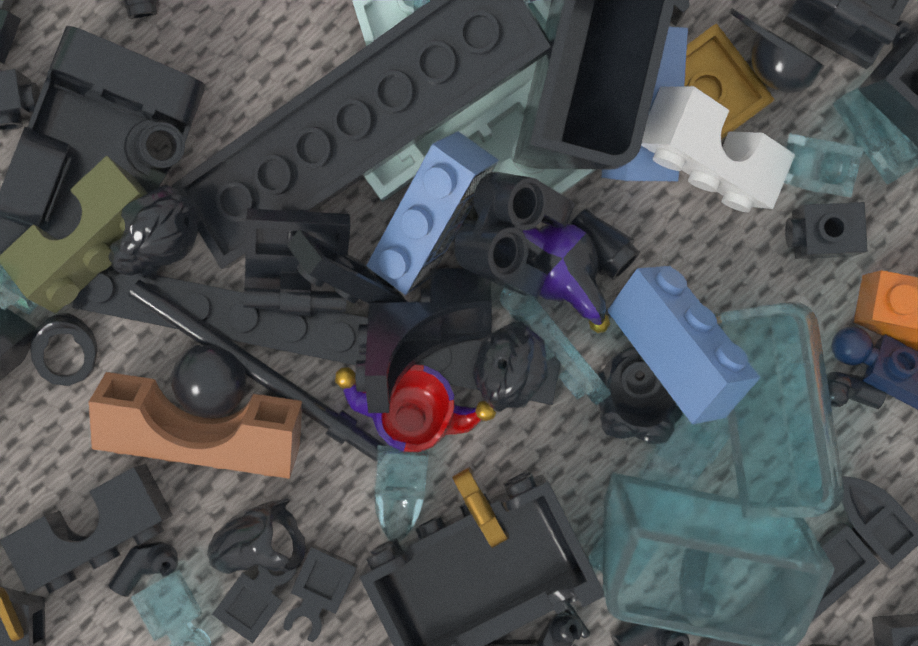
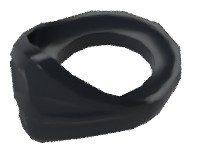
[30,313,98,386]

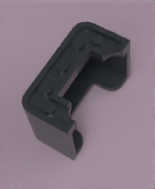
[359,470,606,646]

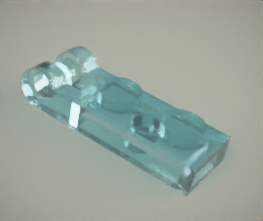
[500,288,612,406]

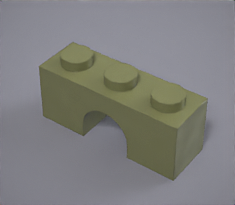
[0,156,147,314]

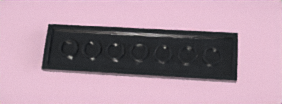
[171,0,551,269]

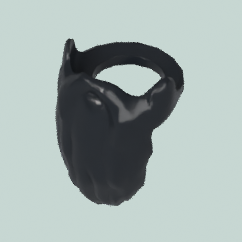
[207,498,306,574]

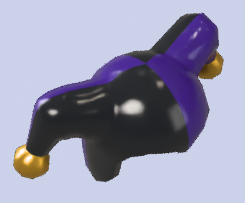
[523,224,610,333]

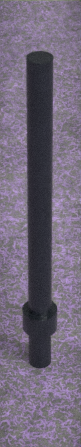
[128,279,388,462]

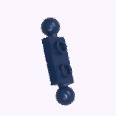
[831,326,918,410]

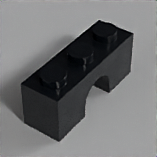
[0,464,173,594]

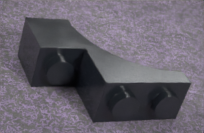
[356,268,492,413]

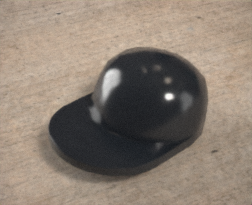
[729,8,825,93]

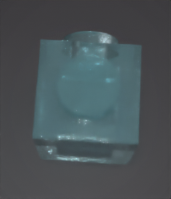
[784,133,864,197]

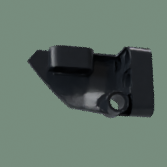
[0,26,206,255]

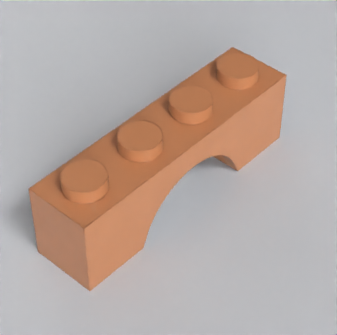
[89,372,302,479]

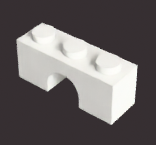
[641,86,795,212]

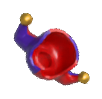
[335,365,497,452]

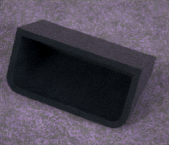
[513,0,675,170]

